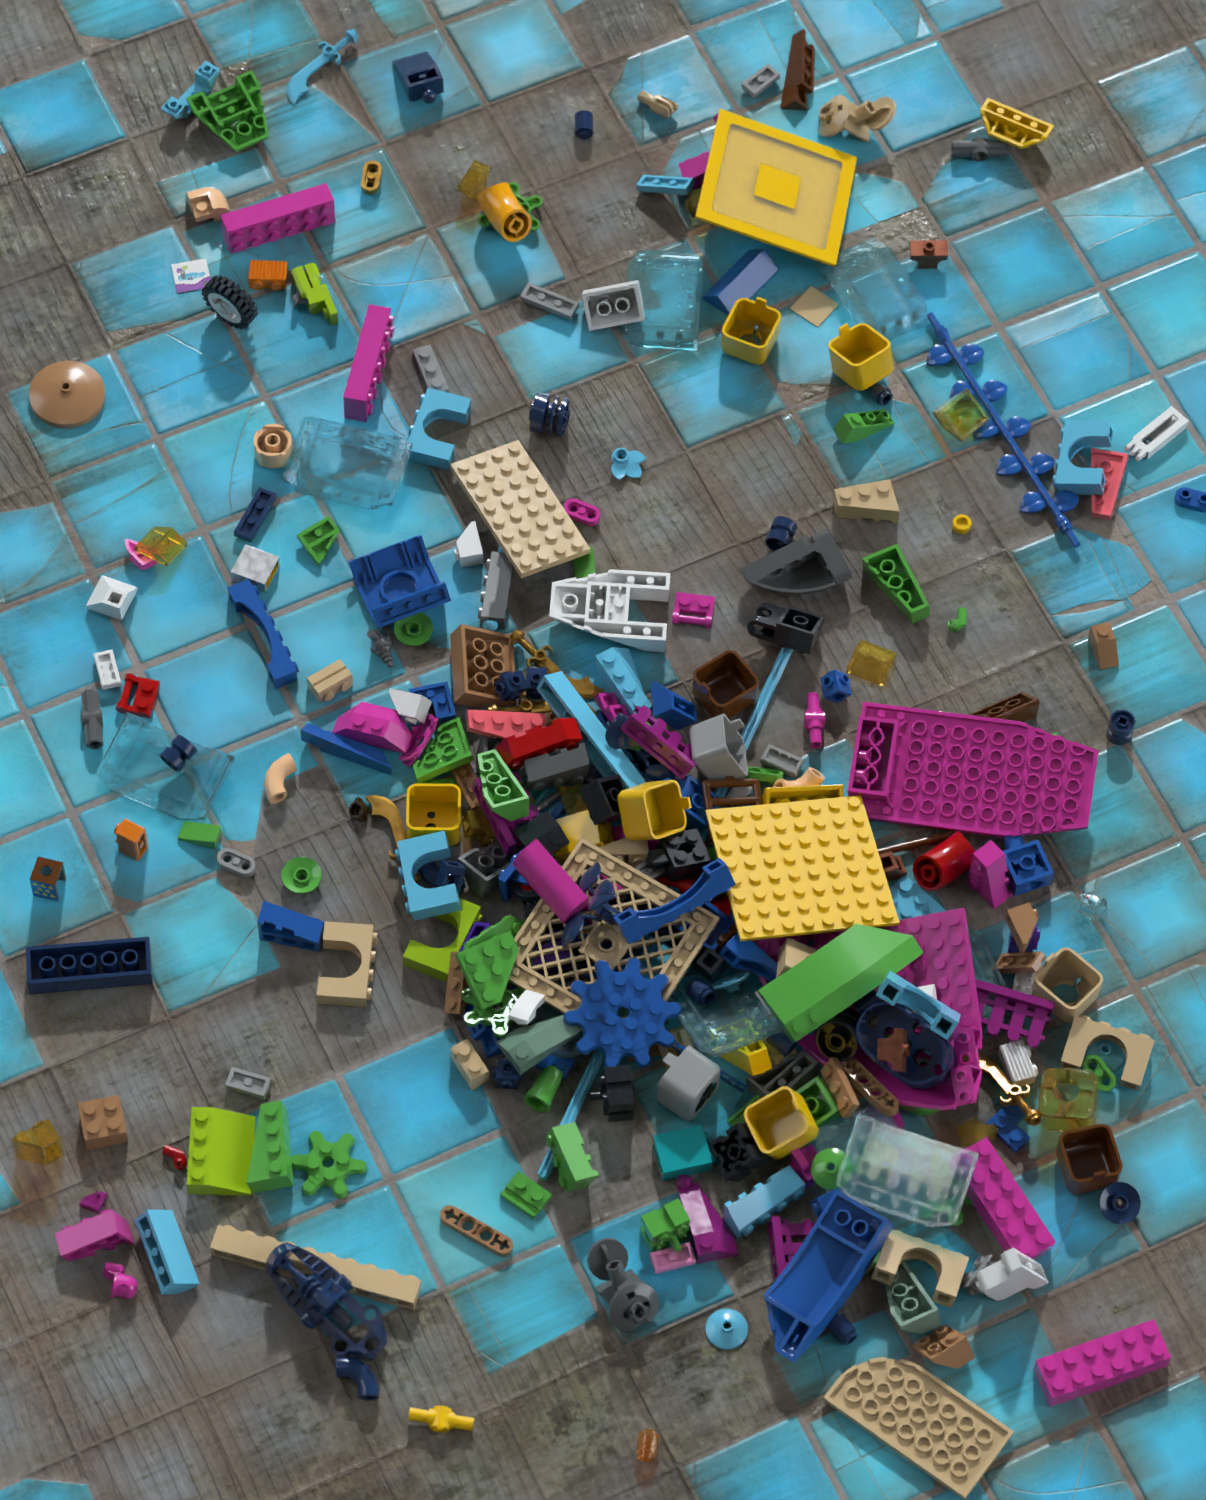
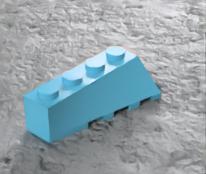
[595,647,653,717]
[723,1165,805,1239]

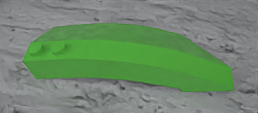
[758,924,924,1043]

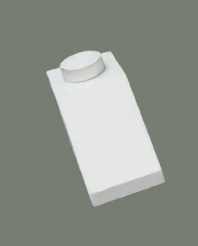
[453,521,483,568]
[389,688,432,725]

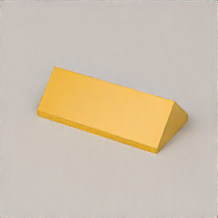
[762,784,844,804]

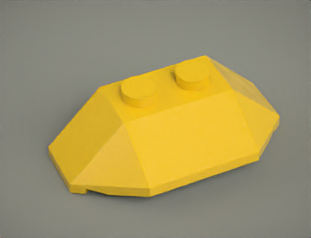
[980,98,1054,149]

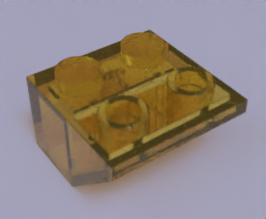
[11,1118,64,1165]

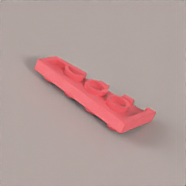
[1091,448,1129,520]
[466,710,546,740]

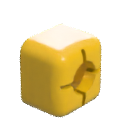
[721,297,781,365]

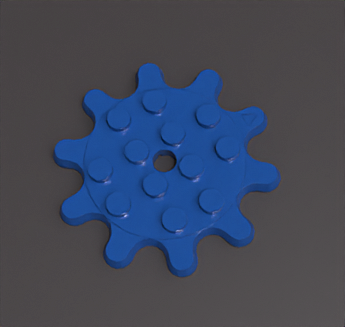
[563,957,682,1068]

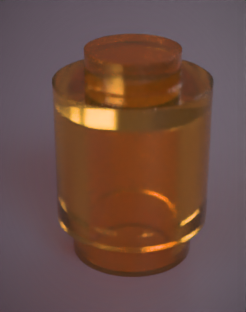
[635,1428,660,1462]

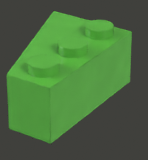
[546,1122,599,1193]

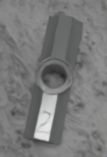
[951,137,1008,162]
[81,689,104,749]

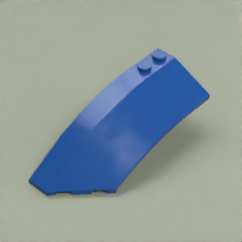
[763,1190,894,1363]

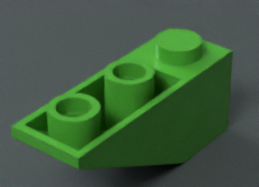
[833,409,895,444]

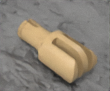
[637,90,678,119]

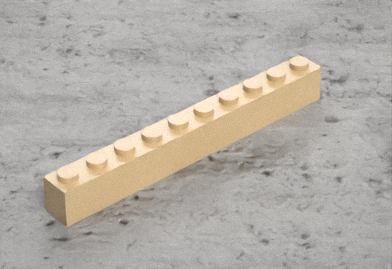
[210,1225,421,1311]

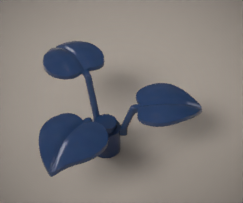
[583,713,673,786]
[562,861,621,949]

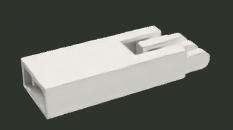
[1124,406,1189,462]

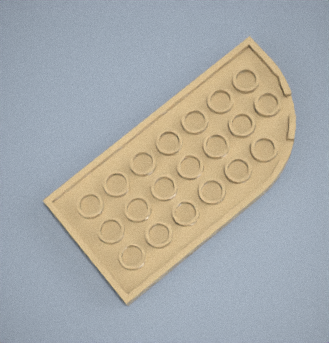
[823,1357,1014,1500]

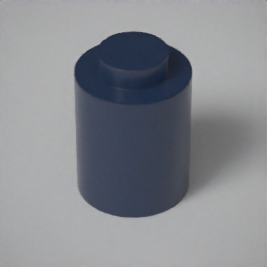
[575,110,593,140]
[766,1025,798,1057]

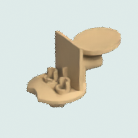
[818,95,896,142]

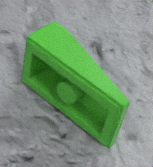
[177,821,222,849]

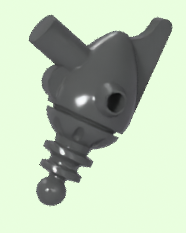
[367,628,394,668]

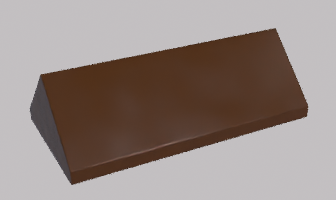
[968,691,1040,722]

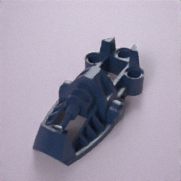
[265,1242,387,1360]

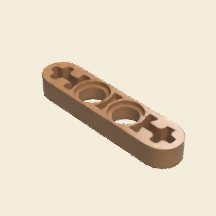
[842,1058,899,1117]
[440,1205,513,1257]

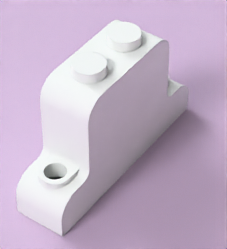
[976,1248,1049,1301]

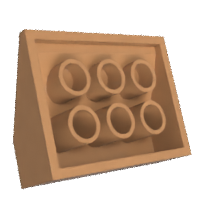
[450,624,517,707]

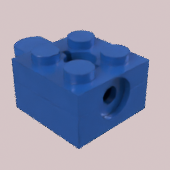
[662,775,719,832]
[1002,836,1054,896]

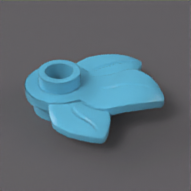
[611,448,646,480]

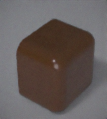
[692,650,759,719]
[1056,1124,1123,1195]

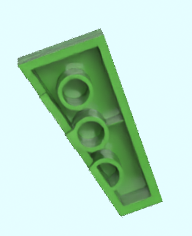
[862,544,930,624]
[247,1100,294,1194]

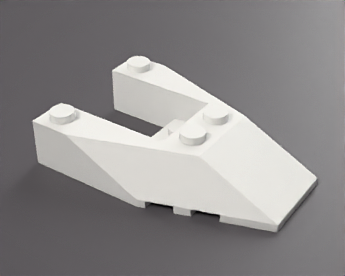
[549,569,670,652]

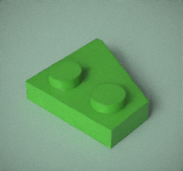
[297,516,340,567]

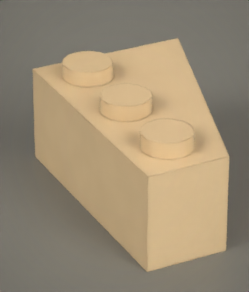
[833,479,900,524]

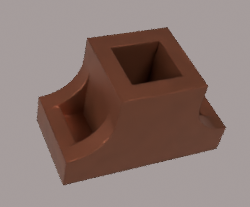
[909,240,948,269]
[879,851,907,882]
[877,1028,910,1072]

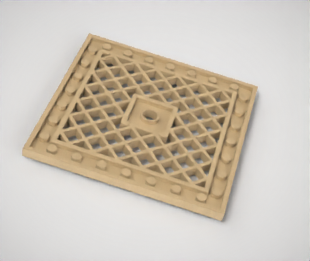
[508,838,720,1018]

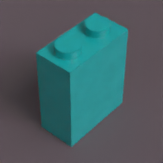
[653,1125,715,1181]

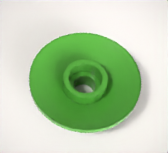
[394,612,433,646]
[281,857,322,894]
[811,1148,853,1190]

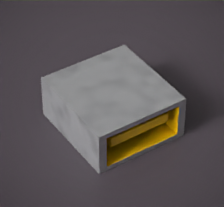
[231,544,280,593]

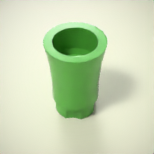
[523,1065,563,1113]

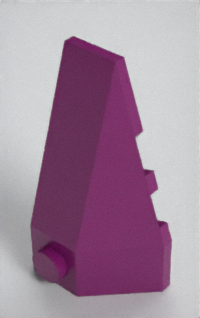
[677,1182,738,1265]

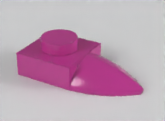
[125,539,158,571]

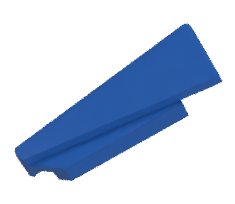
[301,723,392,775]

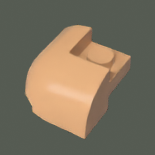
[186,187,231,222]

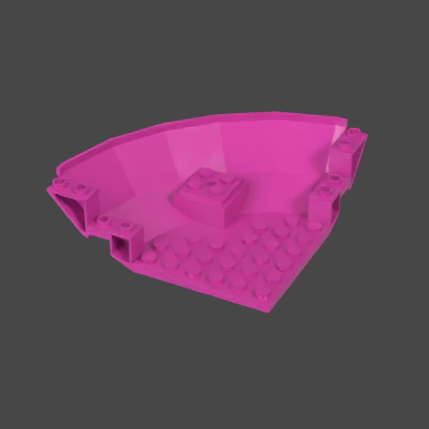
[757,908,982,1111]

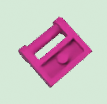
[672,592,715,628]

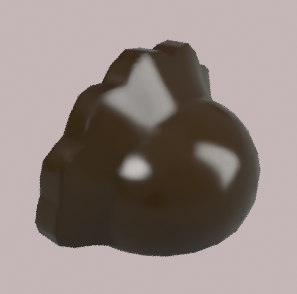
[349,797,368,822]

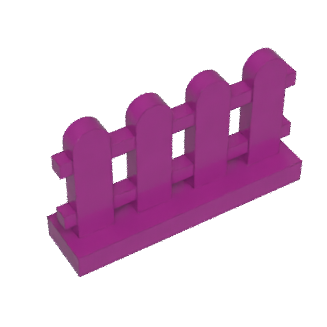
[620,705,695,780]
[472,772,539,855]
[975,979,1055,1048]
[767,1216,815,1282]

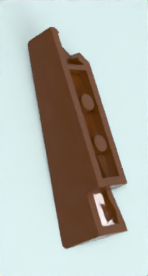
[780,29,815,111]

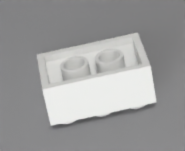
[582,280,645,331]

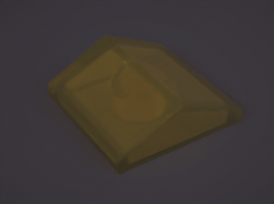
[134,526,187,566]
[846,639,897,686]

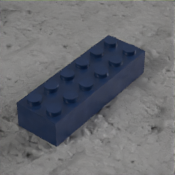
[26,937,153,995]

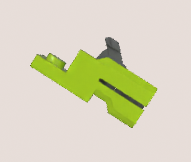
[291,263,338,325]

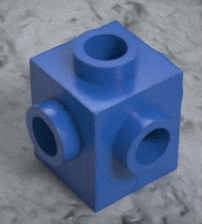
[820,669,852,703]

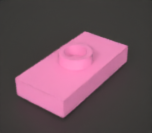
[649,1242,696,1275]

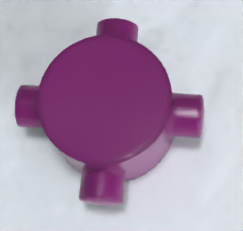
[675,1174,693,1188]

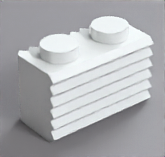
[998,1040,1038,1087]

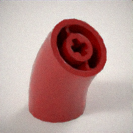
[912,831,976,891]

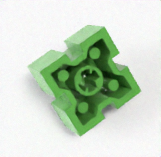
[640,1198,690,1252]

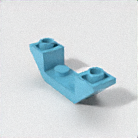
[161,61,220,119]

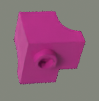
[789,1144,818,1189]

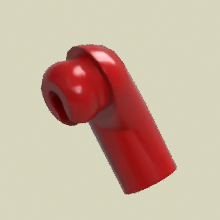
[162,1145,187,1170]

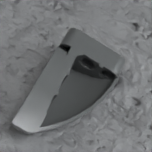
[740,529,852,595]

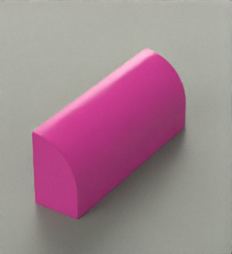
[513,839,589,924]

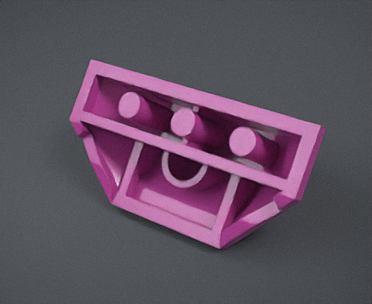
[332,702,412,754]

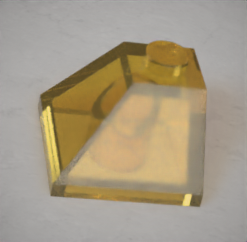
[932,388,990,442]

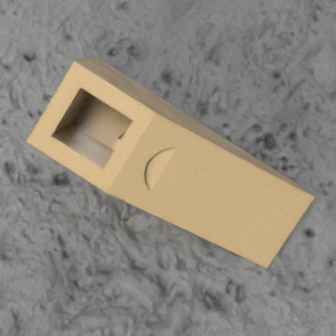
[599,838,649,868]

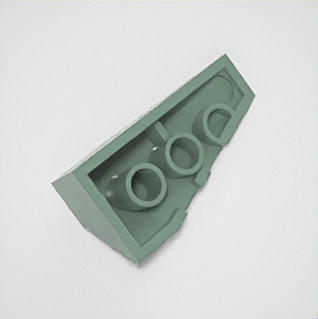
[496,1015,583,1075]

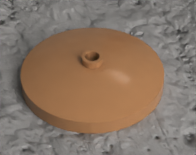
[29,361,106,429]

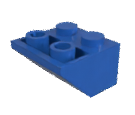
[651,681,697,730]

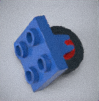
[498,849,541,902]

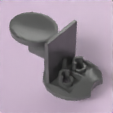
[587,1238,659,1332]

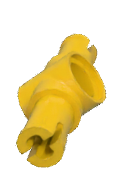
[408,1405,474,1433]

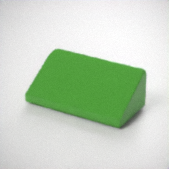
[574,546,595,579]

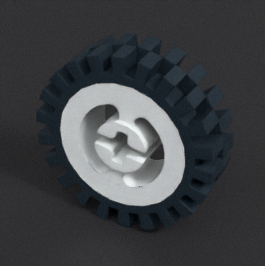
[201,275,258,329]

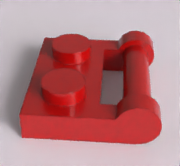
[115,673,160,718]

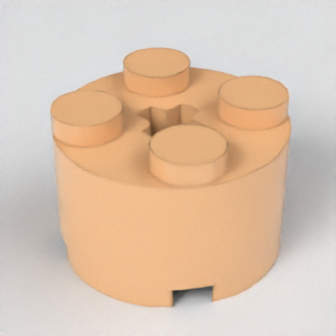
[253,424,293,469]

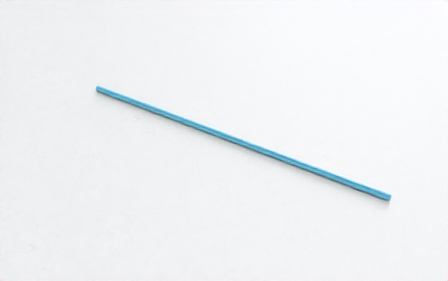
[537,647,793,1181]

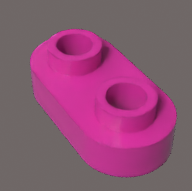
[564,499,601,526]

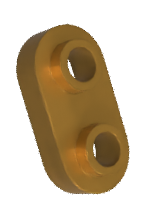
[361,161,382,195]

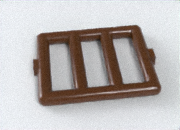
[701,776,763,842]

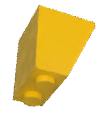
[554,810,614,862]

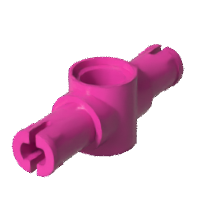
[804,692,825,749]

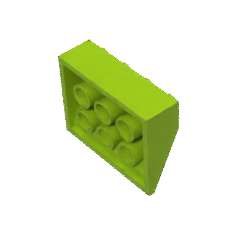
[187,1107,256,1196]

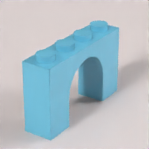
[403,388,471,471]
[1053,420,1114,495]
[395,831,461,921]
[876,971,961,1040]

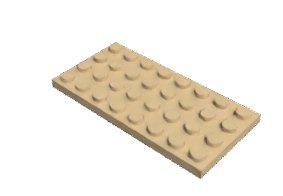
[450,440,590,578]

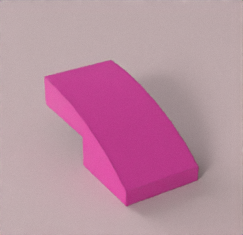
[595,692,630,722]

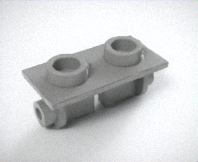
[959,1254,996,1297]

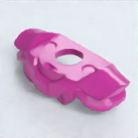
[399,714,438,767]

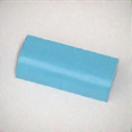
[135,1209,200,1294]

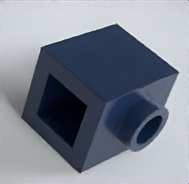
[526,667,547,699]

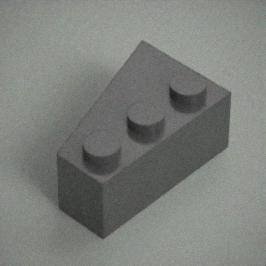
[523,743,589,791]
[745,1050,820,1099]

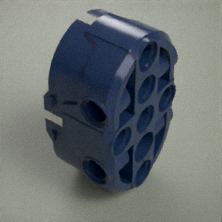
[856,1002,955,1089]

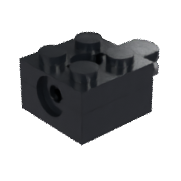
[645,829,712,882]

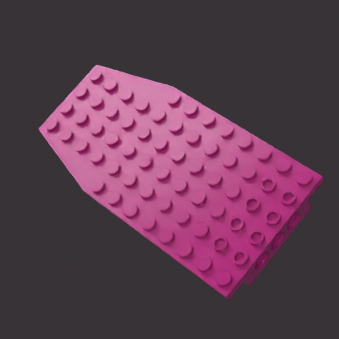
[847,702,1099,838]

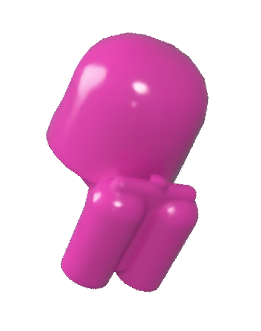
[102,1262,138,1300]

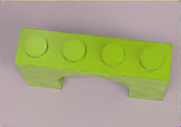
[403,898,483,982]

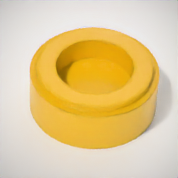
[952,515,972,534]

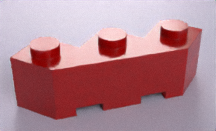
[496,718,583,770]

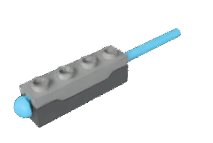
[478,545,514,631]

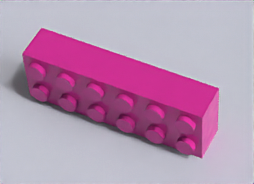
[221,183,335,254]
[343,304,395,422]
[947,1137,1056,1260]
[1033,1319,1171,1407]

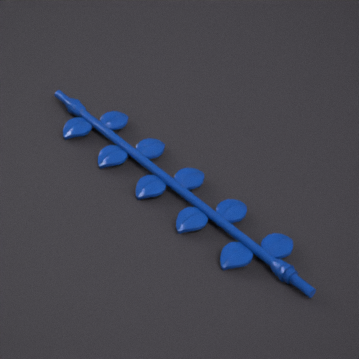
[926,312,1080,548]

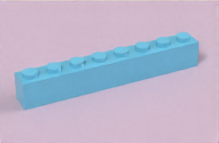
[536,671,646,789]

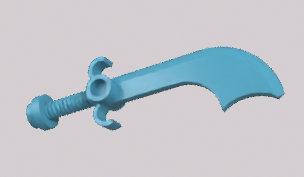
[287,29,359,104]

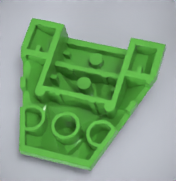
[186,70,269,152]

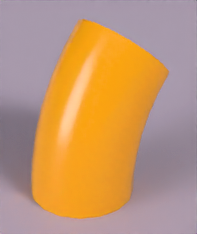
[477,183,532,242]

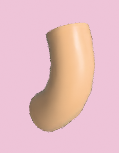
[264,753,297,804]
[773,767,825,787]

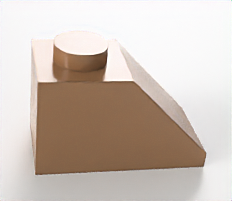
[1088,622,1119,671]
[1005,902,1039,953]

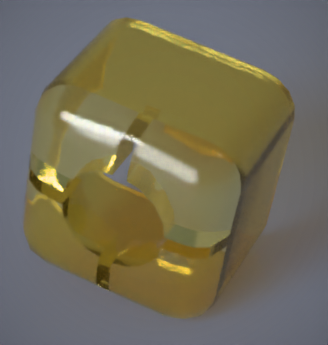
[1038,1068,1100,1131]

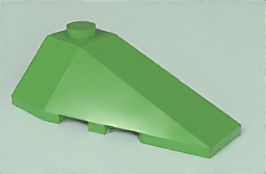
[477,749,529,821]

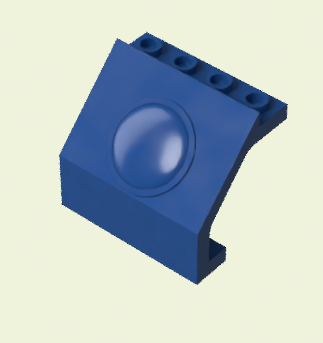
[348,534,451,628]

